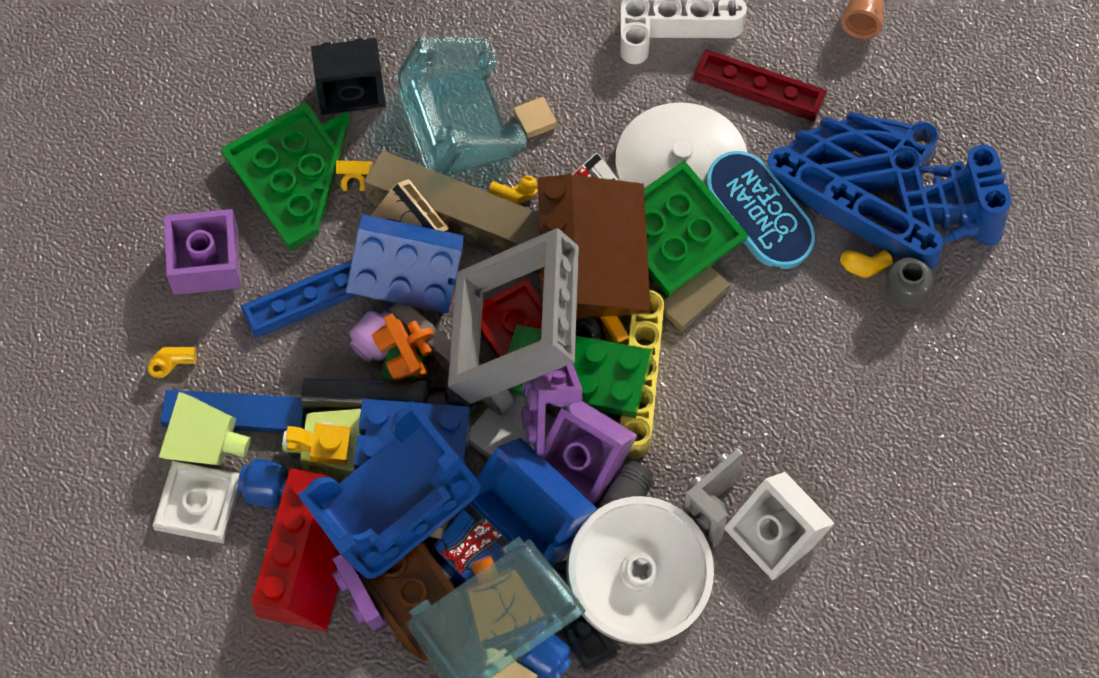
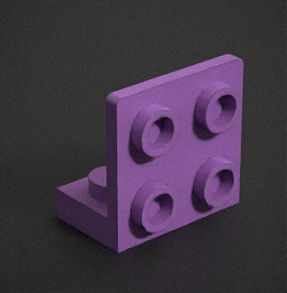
[522,363,582,456]

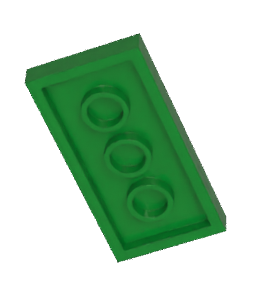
[507,325,653,418]

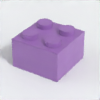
[164,209,241,295]
[541,401,638,504]

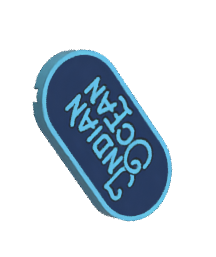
[706,151,815,269]

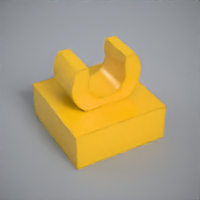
[336,160,373,191]

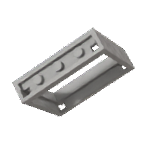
[448,228,579,404]

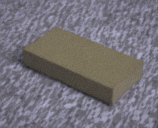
[663,267,731,332]

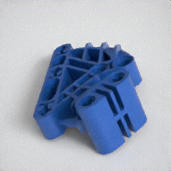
[768,112,1011,270]

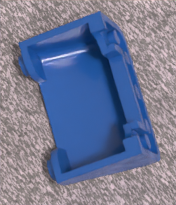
[298,401,481,578]

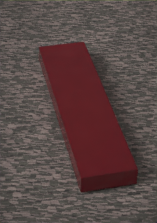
[693,49,827,122]

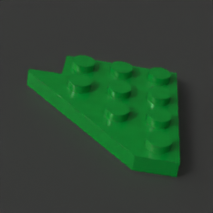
[220,102,350,251]

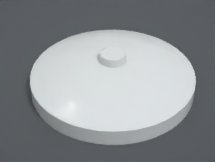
[615,103,747,188]
[566,496,714,645]

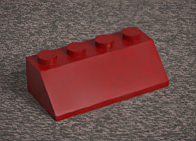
[251,468,340,632]

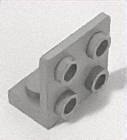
[683,448,744,550]

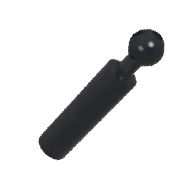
[301,378,478,414]

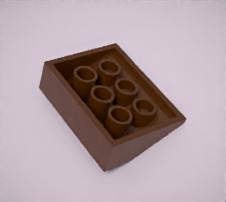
[538,175,651,319]

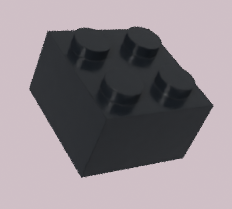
[311,38,386,115]

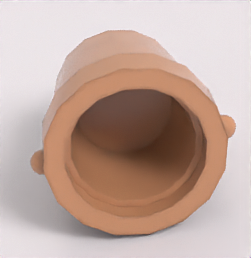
[841,0,884,39]

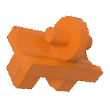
[371,313,435,380]

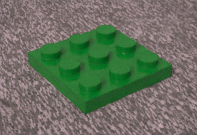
[644,160,749,297]

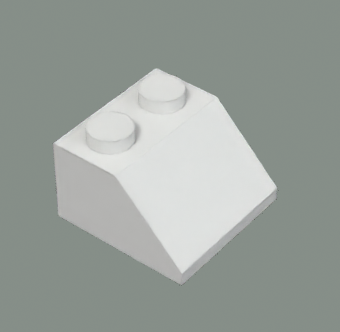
[725,472,835,580]

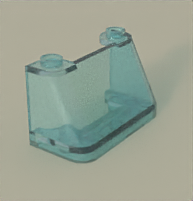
[398,37,527,176]
[405,536,586,678]

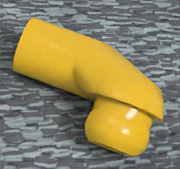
[488,176,538,205]
[840,250,893,278]
[147,347,197,378]

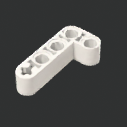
[620,0,747,64]

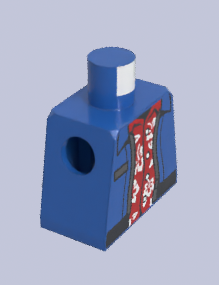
[433,503,518,589]

